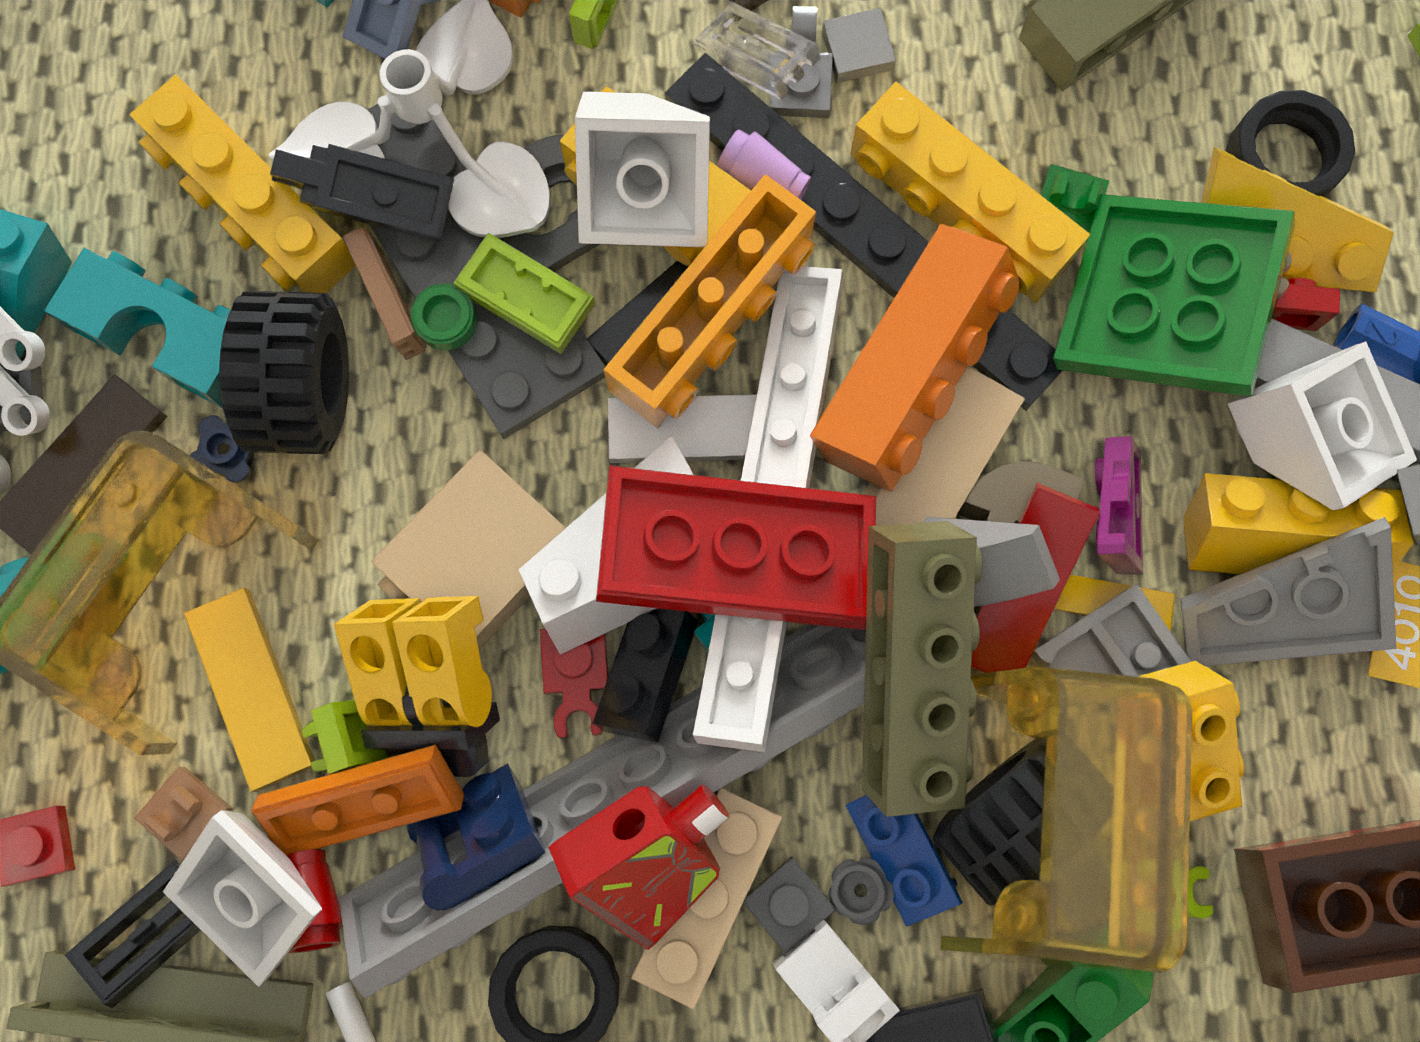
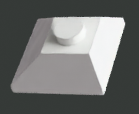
[575,92,710,247]
[1228,342,1417,510]
[163,810,322,987]

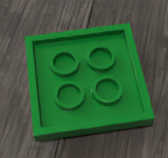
[1053,194,1295,397]

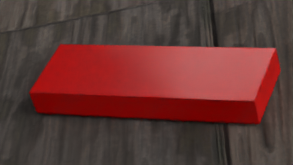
[971,483,1100,687]

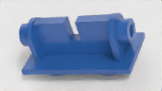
[845,795,963,927]

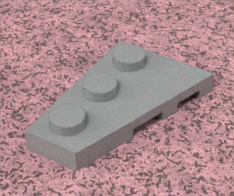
[1180,517,1396,666]

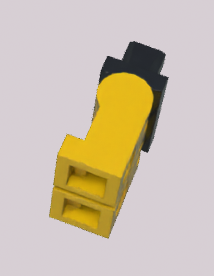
[333,596,500,777]

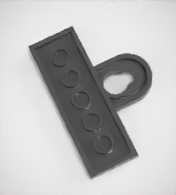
[368,104,605,439]

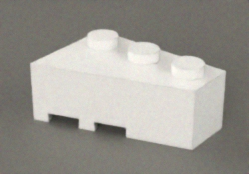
[519,435,694,655]

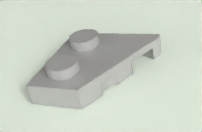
[1032,584,1191,715]

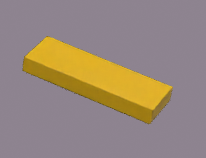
[184,588,315,792]

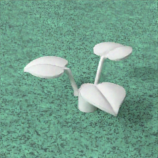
[269,0,551,238]

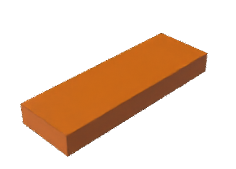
[251,745,465,855]

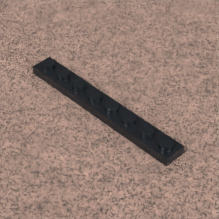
[665,53,1062,411]

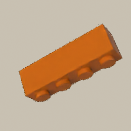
[810,224,1019,492]

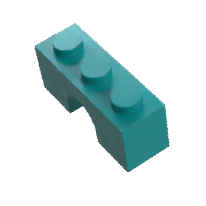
[44,248,231,409]

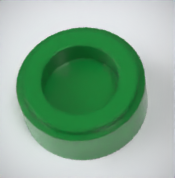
[411,284,478,350]

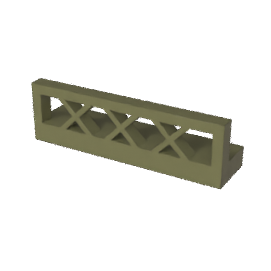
[6,950,314,1042]

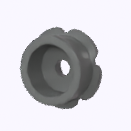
[829,857,894,925]

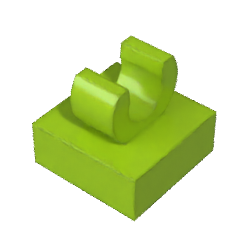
[302,700,388,774]

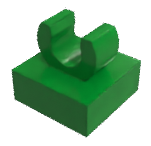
[1040,164,1109,242]

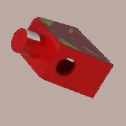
[548,784,729,950]

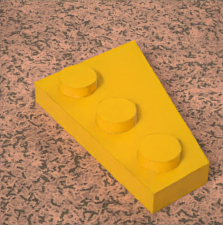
[1201,147,1394,292]

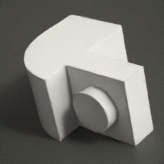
[772,920,900,1042]

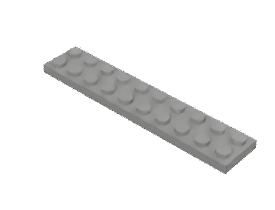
[339,624,866,999]

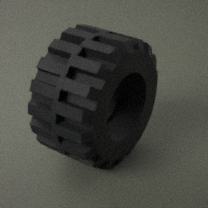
[219,291,349,455]
[933,730,1119,906]

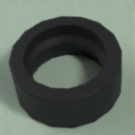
[1225,90,1355,197]
[488,925,620,1042]

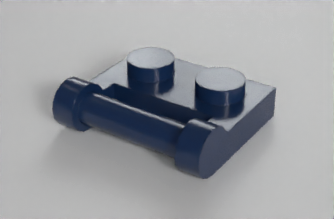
[406,763,546,910]

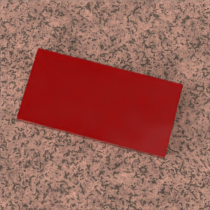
[595,466,877,630]

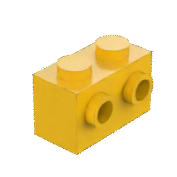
[1124,661,1244,827]

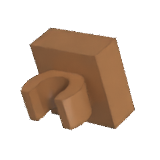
[134,767,233,861]

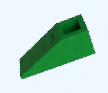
[993,916,1155,1042]

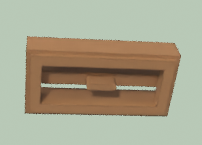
[343,227,427,360]

